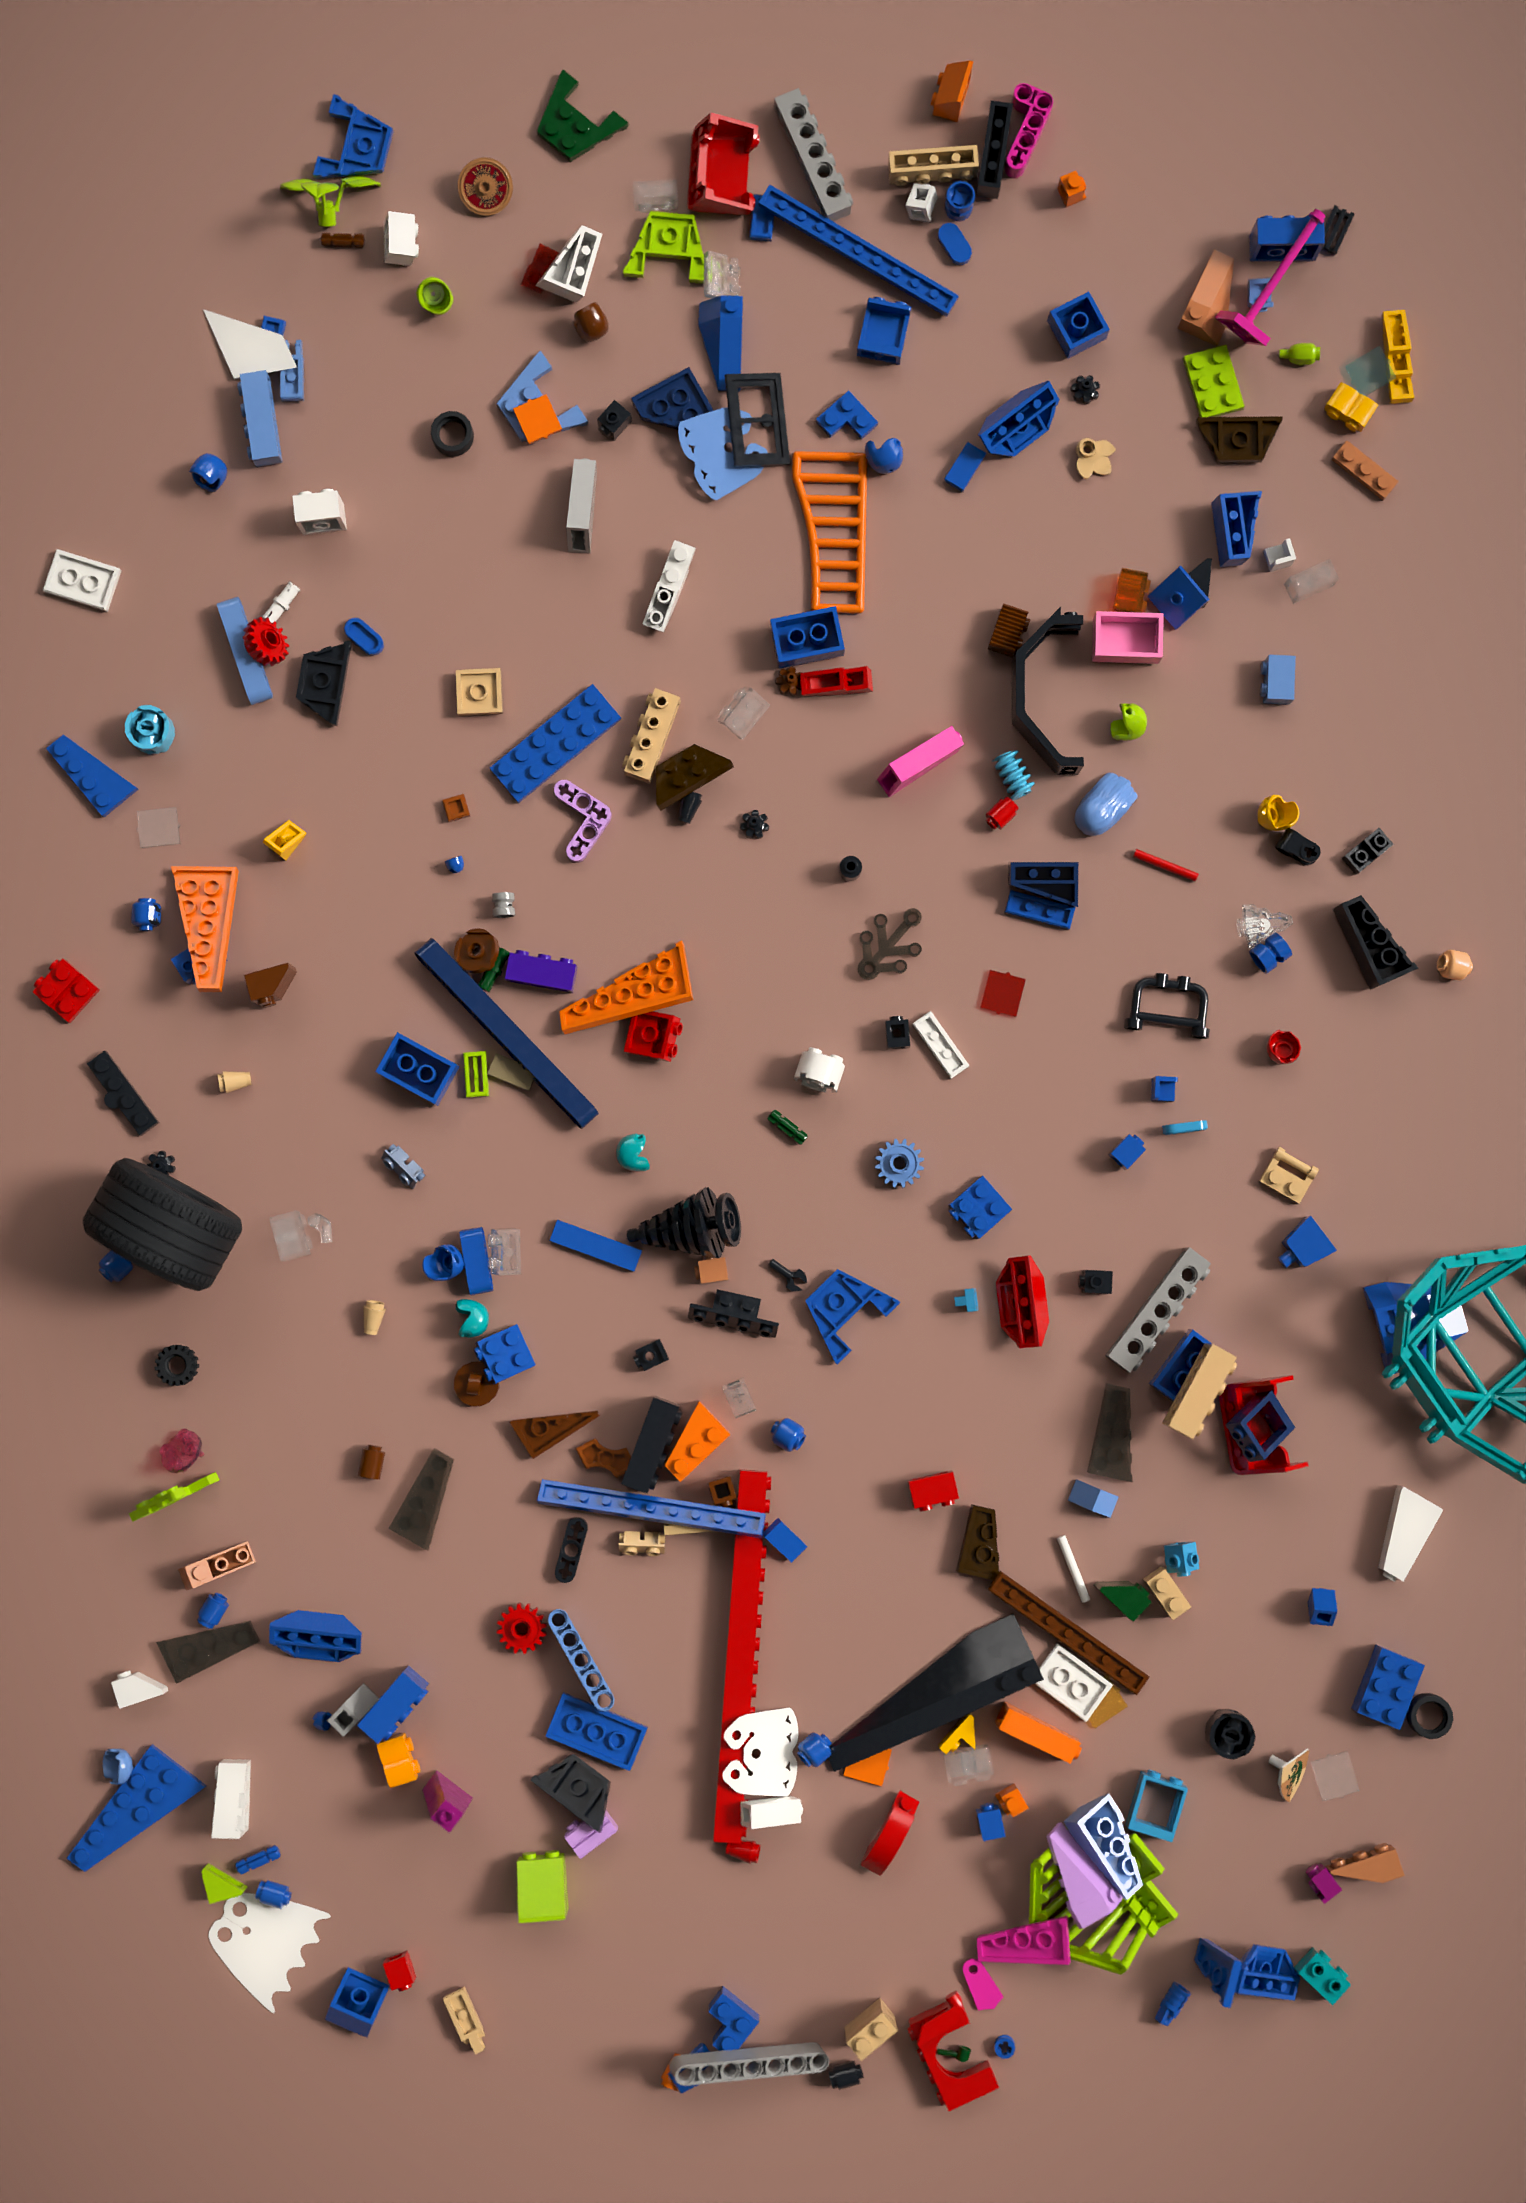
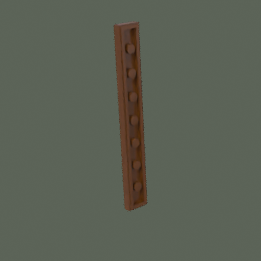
[987,1571,1150,1695]

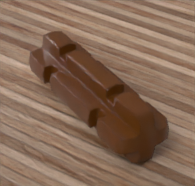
[321,233,365,248]

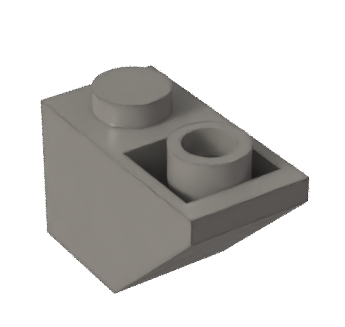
[327,1683,379,1737]

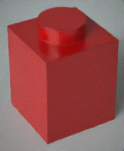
[383,1951,416,1991]

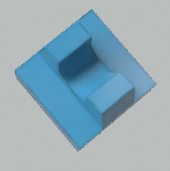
[954,1288,979,1312]

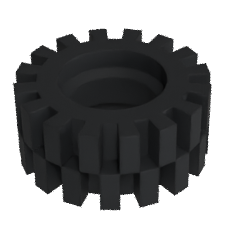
[155,1345,199,1386]

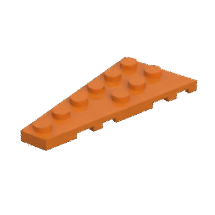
[171,866,239,992]
[559,940,693,1034]

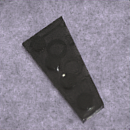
[1087,1383,1133,1482]
[388,1448,454,1551]
[156,1621,260,1684]

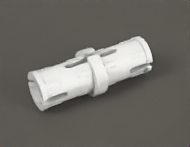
[262,581,301,623]

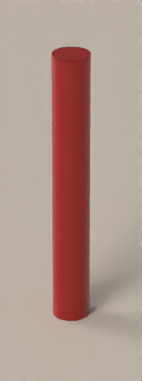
[1133,849,1199,882]

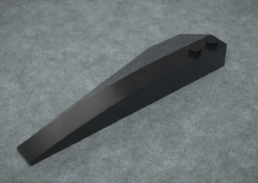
[828,1614,1044,1772]

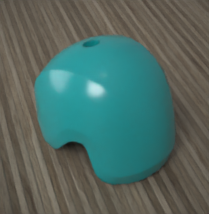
[616,1133,650,1172]
[456,1299,489,1338]

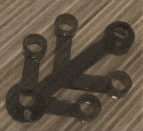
[858,908,922,980]

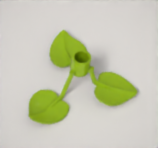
[280,176,381,227]

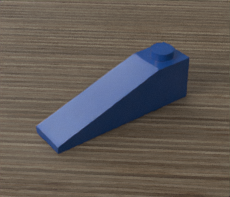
[699,295,743,392]

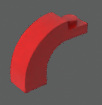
[860,1791,920,1876]

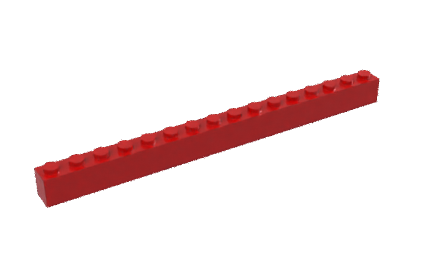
[713,1469,772,1844]

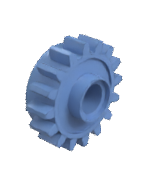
[875,1139,924,1188]

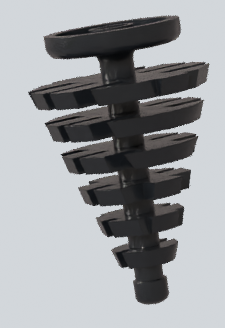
[626,1187,741,1259]

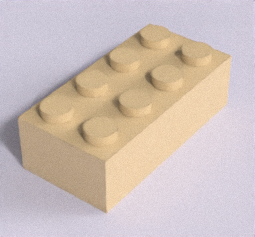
[1162,1343,1237,1439]

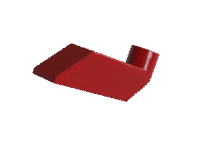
[917,1991,962,2047]

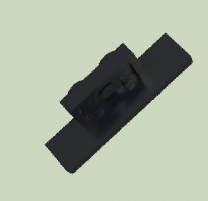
[688,1289,779,1338]

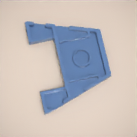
[497,351,588,442]

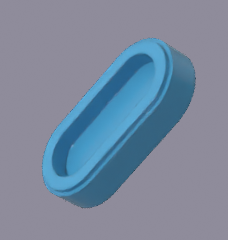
[1162,1120,1208,1135]

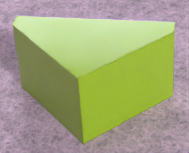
[201,1863,248,1904]

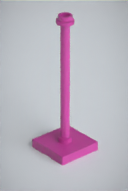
[1215,209,1326,346]

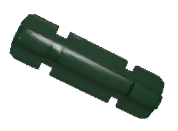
[767,1110,808,1145]

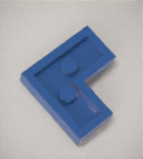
[816,390,878,439]

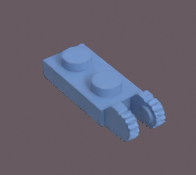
[280,340,304,401]

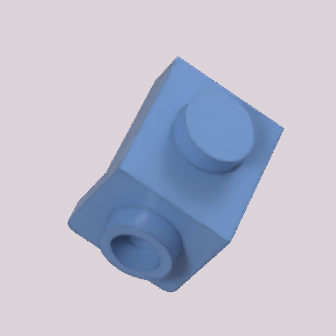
[1248,278,1274,312]

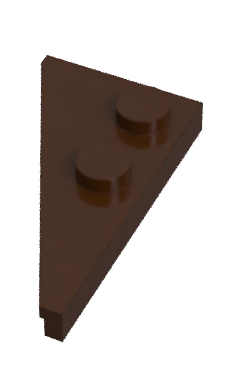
[509,1411,600,1459]

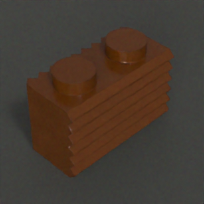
[988,603,1031,657]

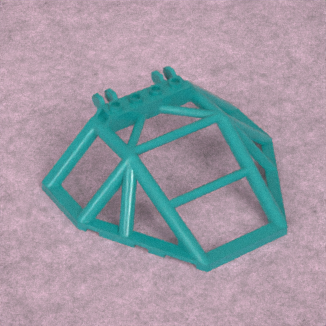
[1382,1245,1526,1484]

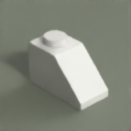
[111,1670,168,1709]

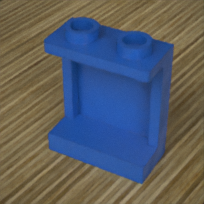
[857,297,911,365]

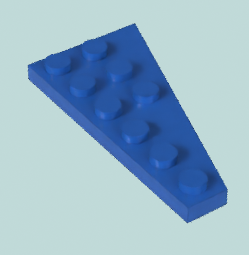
[67,1744,207,1872]

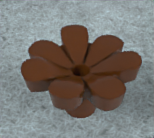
[775,667,802,696]

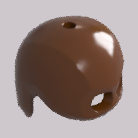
[574,302,609,342]

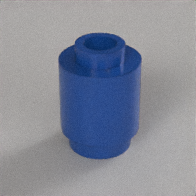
[197,1593,229,1629]
[255,1880,292,1909]

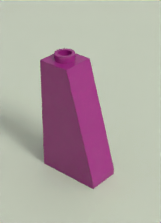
[422,1770,473,1833]

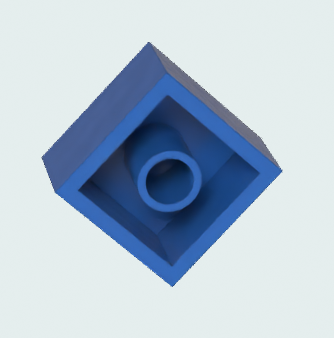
[1047,291,1110,359]

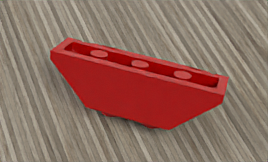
[996,1255,1049,1349]

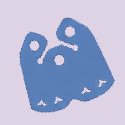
[678,407,768,500]

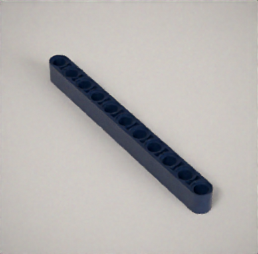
[414,938,599,1129]

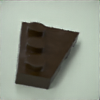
[956,1504,999,1580]

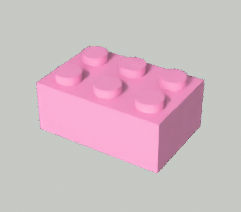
[1092,611,1163,664]

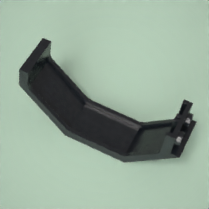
[1012,606,1084,775]

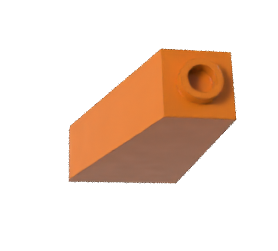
[995,1701,1082,1764]

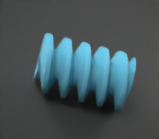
[992,750,1035,801]

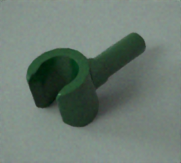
[937,2045,971,2062]

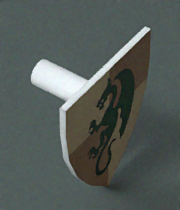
[1269,1748,1309,1803]

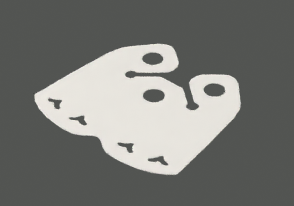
[723,1708,798,1796]

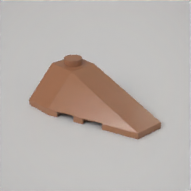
[1177,250,1234,346]

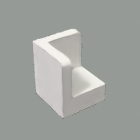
[1263,538,1296,572]

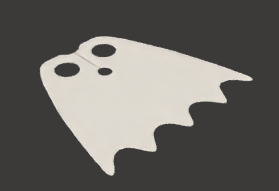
[209,1893,331,2013]

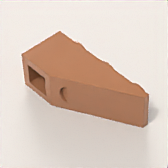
[178,1541,256,1591]
[1326,1843,1405,1883]

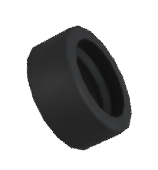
[431,411,474,457]
[1406,1693,1453,1739]

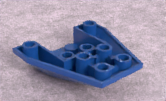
[1363,1282,1468,1374]

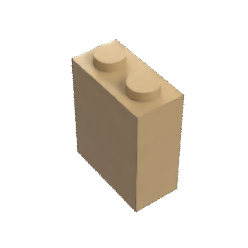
[844,1998,897,2061]

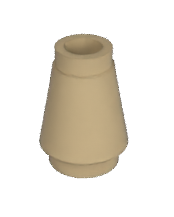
[218,1071,252,1094]
[363,1300,386,1335]

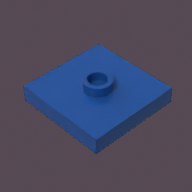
[1147,566,1210,630]

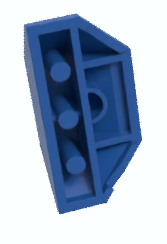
[978,381,1060,456]
[269,1610,362,1662]
[1235,1944,1300,2001]

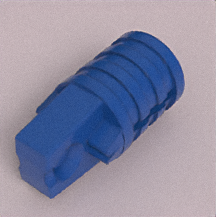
[1155,1981,1191,2026]

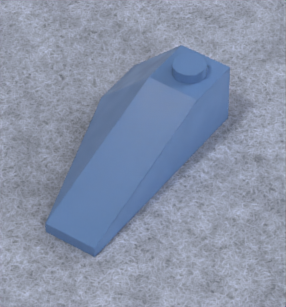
[1063,1794,1143,1900]

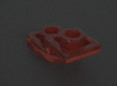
[521,243,560,294]

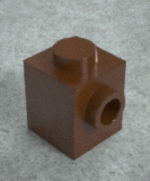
[707,1476,737,1507]

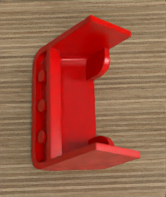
[1219,1375,1309,1475]

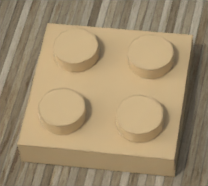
[456,668,503,716]

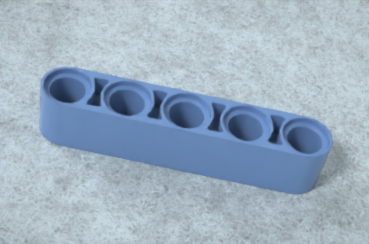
[217,596,273,705]
[548,1609,614,1712]

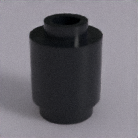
[839,856,862,881]
[828,2060,864,2090]

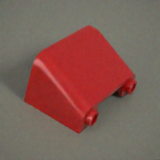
[687,112,760,215]

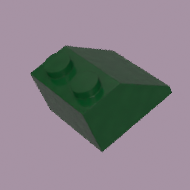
[1094,1581,1152,1622]

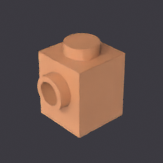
[694,1255,728,1284]

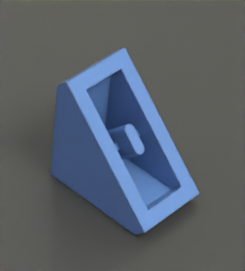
[1068,1479,1118,1518]

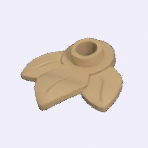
[1076,438,1116,480]

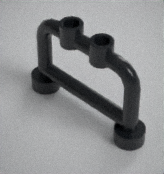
[1124,973,1210,1039]

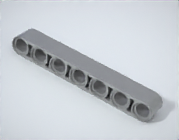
[669,2042,829,2086]

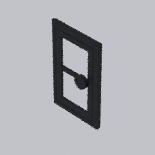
[725,373,790,467]

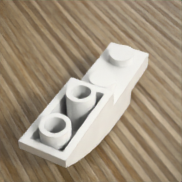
[643,540,696,632]

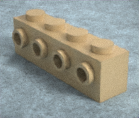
[888,145,979,186]
[622,688,681,784]

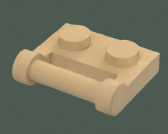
[1259,1146,1319,1204]

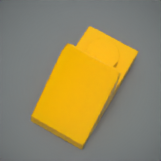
[938,1713,975,1754]

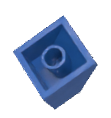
[325,1967,390,2038]

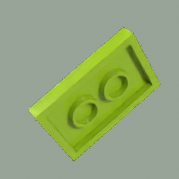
[1183,345,1245,417]

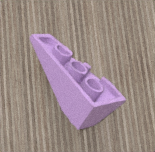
[1046,1823,1123,1929]

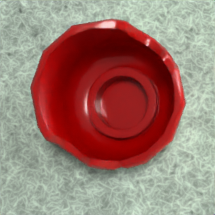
[1266,1029,1301,1064]

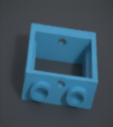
[1125,1769,1188,1842]

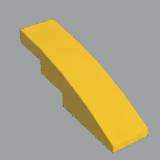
[1382,310,1414,404]

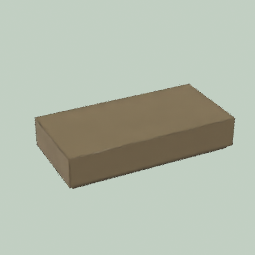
[487,1053,534,1091]

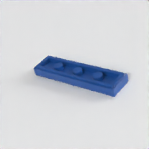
[550,1220,642,1272]

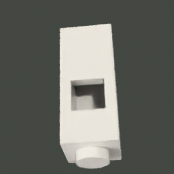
[741,1796,803,1829]

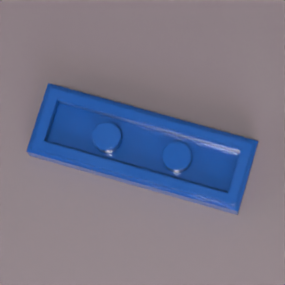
[1004,890,1076,930]

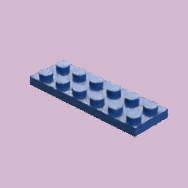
[490,684,621,803]

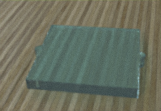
[1345,346,1397,396]

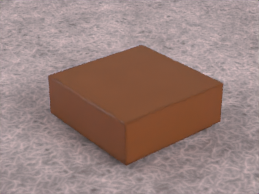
[442,794,470,822]

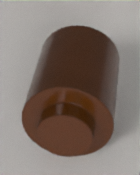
[358,1444,385,1480]

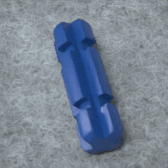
[235,1845,281,1874]

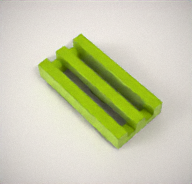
[463,1051,489,1098]

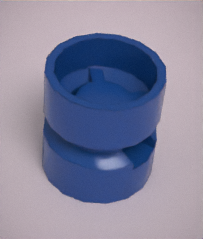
[944,181,975,221]
[1249,932,1292,974]

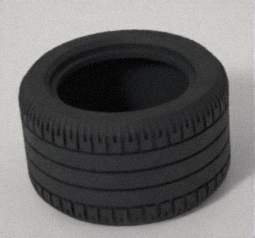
[83,1158,242,1291]

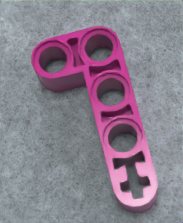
[1005,83,1053,178]

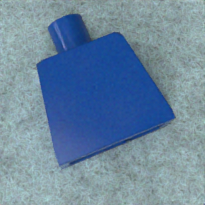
[1278,1216,1337,1268]

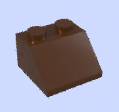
[244,963,297,1008]

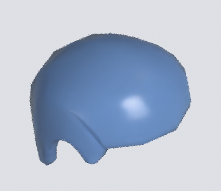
[102,1748,133,1785]

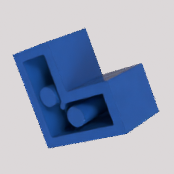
[708,1986,759,2051]

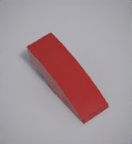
[800,666,873,696]

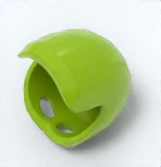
[416,277,453,315]
[1110,703,1147,741]

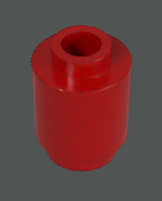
[986,797,1019,830]

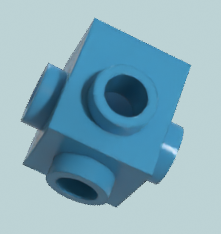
[1164,1542,1199,1577]

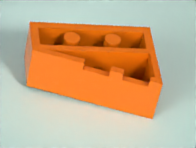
[665,1401,731,1482]

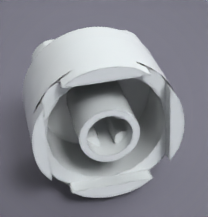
[794,1047,845,1093]

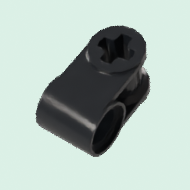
[1275,828,1321,865]

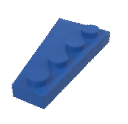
[46,734,139,817]

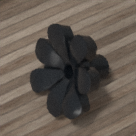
[1071,375,1100,404]
[740,810,770,839]
[147,1150,176,1176]

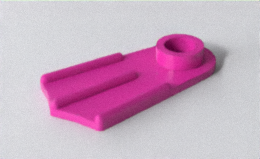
[963,1958,1004,2011]

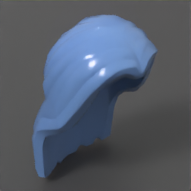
[1075,773,1138,836]

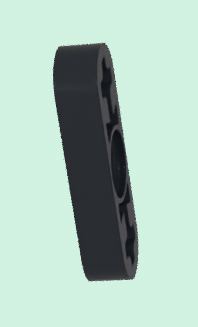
[555,1517,588,1583]

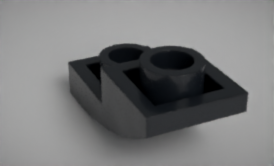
[1342,828,1393,875]

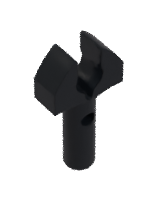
[768,1259,807,1291]

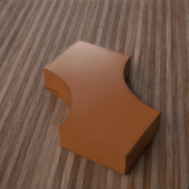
[576,1438,631,1478]

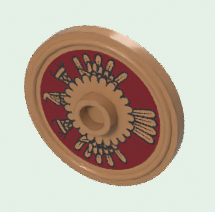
[458,157,513,215]

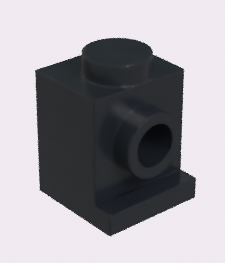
[885,1016,910,1050]
[633,1339,669,1371]

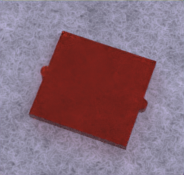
[980,970,1026,1017]

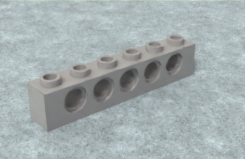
[774,88,853,222]
[1105,1247,1211,1372]

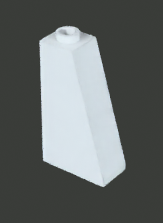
[1378,1485,1443,1582]

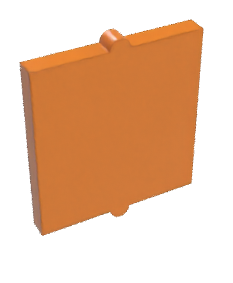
[513,394,562,444]
[843,1749,892,1786]

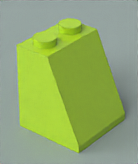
[517,1850,569,1923]

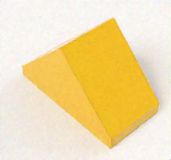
[263,820,306,861]

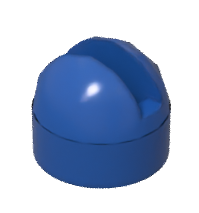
[445,855,464,873]
[313,1711,332,1731]

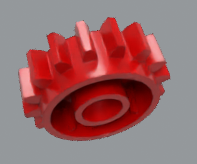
[243,617,289,667]
[497,1602,547,1654]

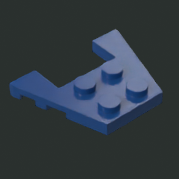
[313,94,393,179]
[805,1269,900,1364]

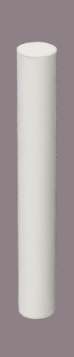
[1057,1535,1091,1603]

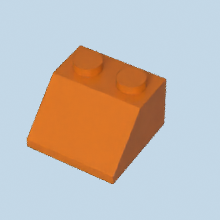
[930,60,974,122]

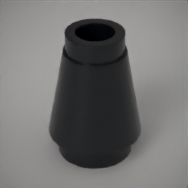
[678,792,702,824]

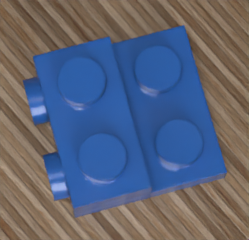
[949,1176,1013,1239]
[474,1324,536,1384]

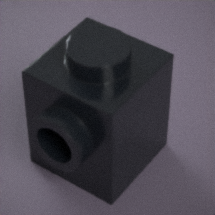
[597,400,632,440]
[1078,1270,1113,1294]

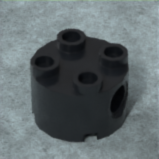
[1205,1709,1256,1760]

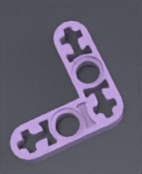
[554,780,612,862]

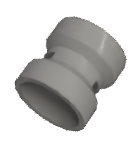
[492,892,515,918]

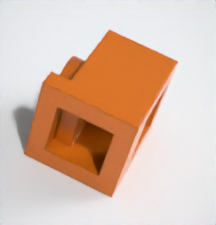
[1057,170,1086,207]
[995,1783,1028,1817]

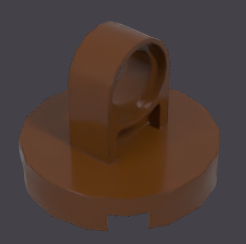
[454,1361,499,1406]

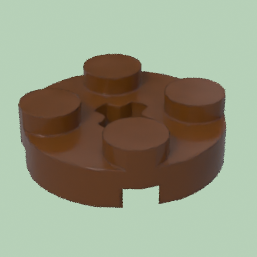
[454,928,499,974]

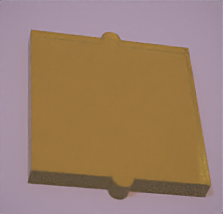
[1089,1674,1128,1728]

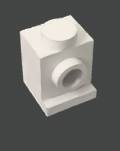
[906,183,938,222]

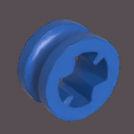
[994,2035,1015,2059]

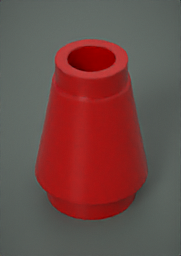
[726,1841,761,1864]

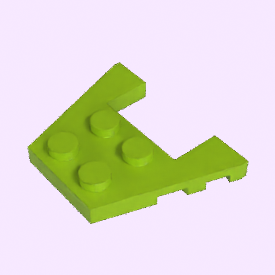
[623,211,709,284]
[129,1472,219,1522]

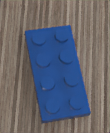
[545,1692,648,1771]

